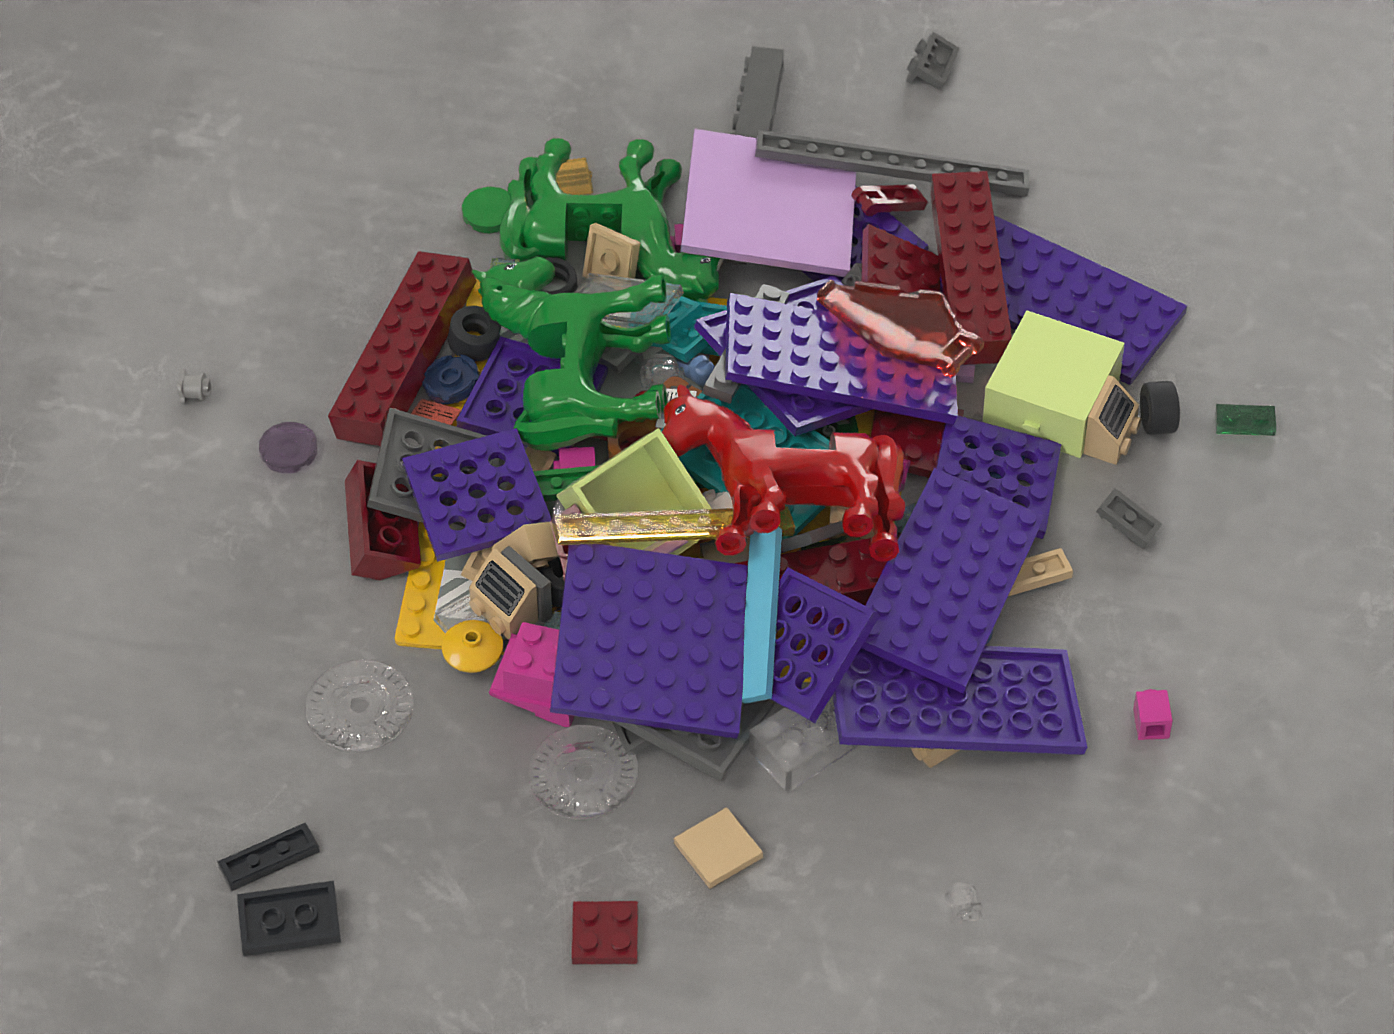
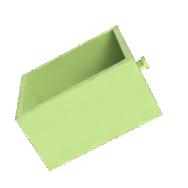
[982,311,1125,458]
[556,428,722,555]

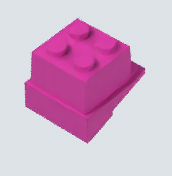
[489,622,575,728]

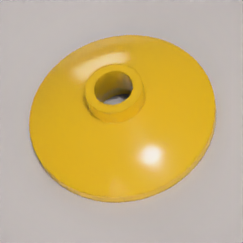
[441,620,503,673]

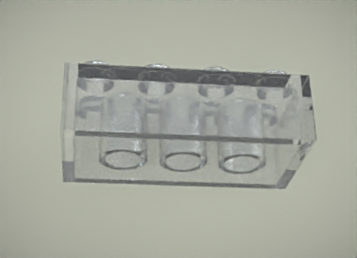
[749,696,861,793]

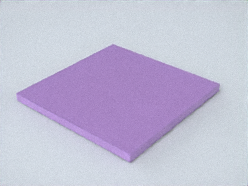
[680,129,856,277]

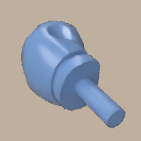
[673,355,715,387]

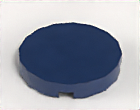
[423,354,480,405]

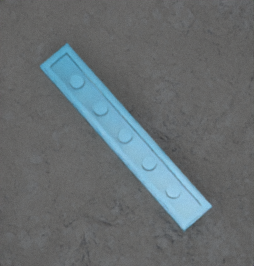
[742,527,782,704]

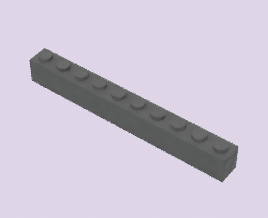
[723,46,784,265]

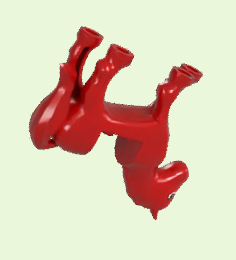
[662,385,905,562]

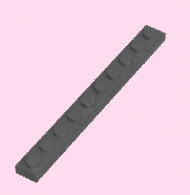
[755,130,1030,196]

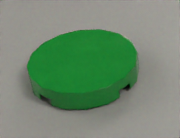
[461,186,511,234]

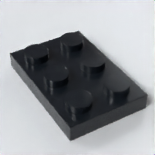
[237,880,341,957]

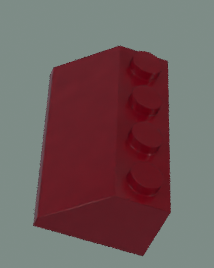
[345,460,421,580]

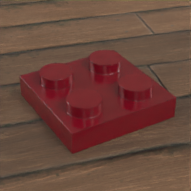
[572,901,638,965]

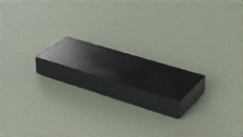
[217,822,320,891]

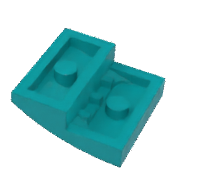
[646,296,709,363]

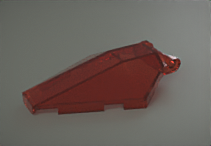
[817,279,984,378]

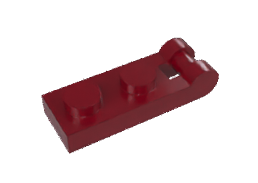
[851,184,928,217]

